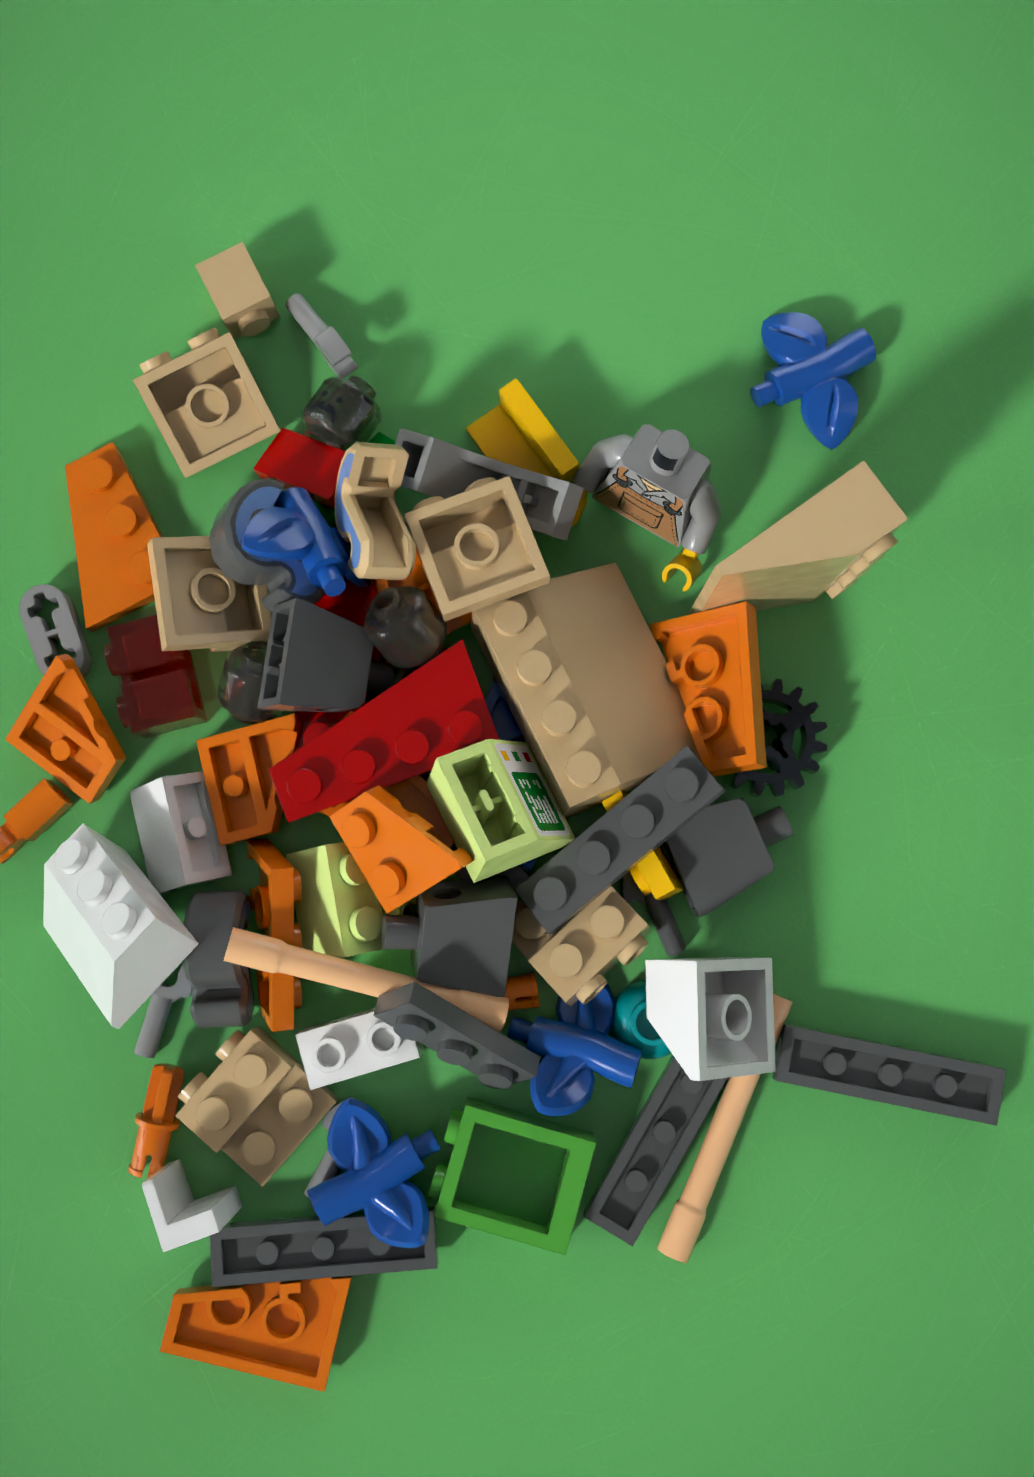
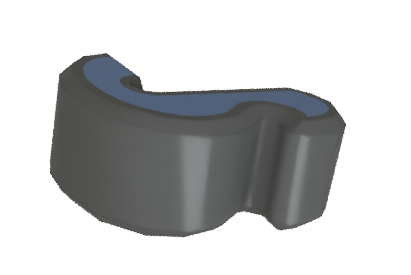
[209,478,325,612]
[183,890,254,1028]

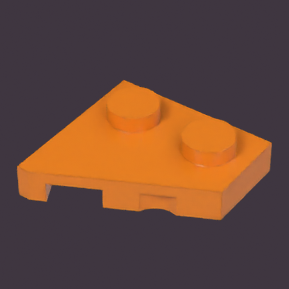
[5,654,126,804]
[196,713,302,846]
[329,785,474,914]

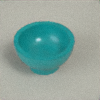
[612,980,671,1059]

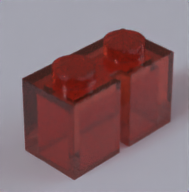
[104,615,208,738]

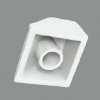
[645,957,776,1081]

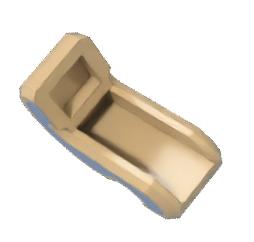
[335,442,416,580]

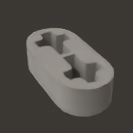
[19,584,92,678]

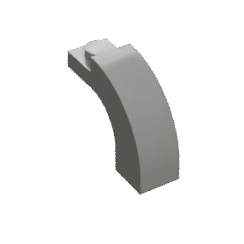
[395,428,584,541]

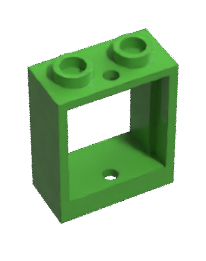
[428,1097,596,1256]

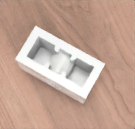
[295,1007,425,1090]

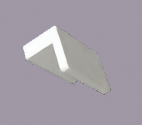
[130,771,232,894]
[142,1159,242,1252]

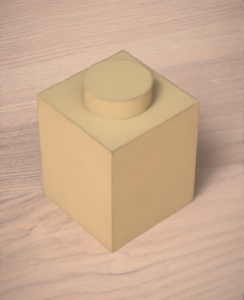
[195,242,280,340]

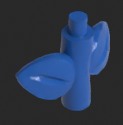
[750,312,876,450]
[242,487,371,597]
[507,983,643,1116]
[307,1097,441,1248]

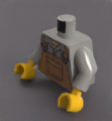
[572,424,722,592]

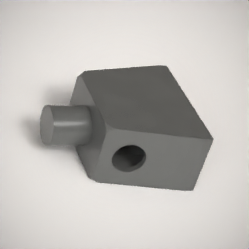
[257,598,394,712]
[662,798,793,917]
[381,876,517,997]

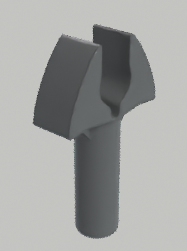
[621,871,686,956]

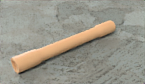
[223,927,509,1032]
[657,994,793,1263]

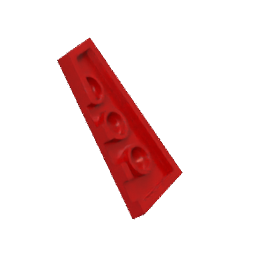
[268,639,499,823]

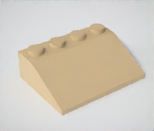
[689,460,908,614]
[471,562,700,819]

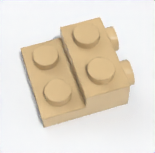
[133,327,280,478]
[404,476,550,622]
[147,536,272,652]
[512,886,651,1006]
[175,1026,339,1187]

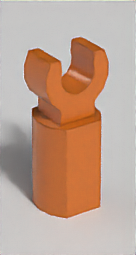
[0,778,73,864]

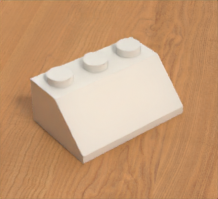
[43,823,198,1030]

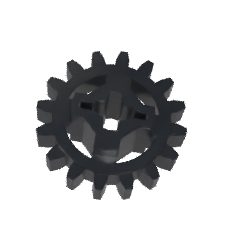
[731,678,828,797]

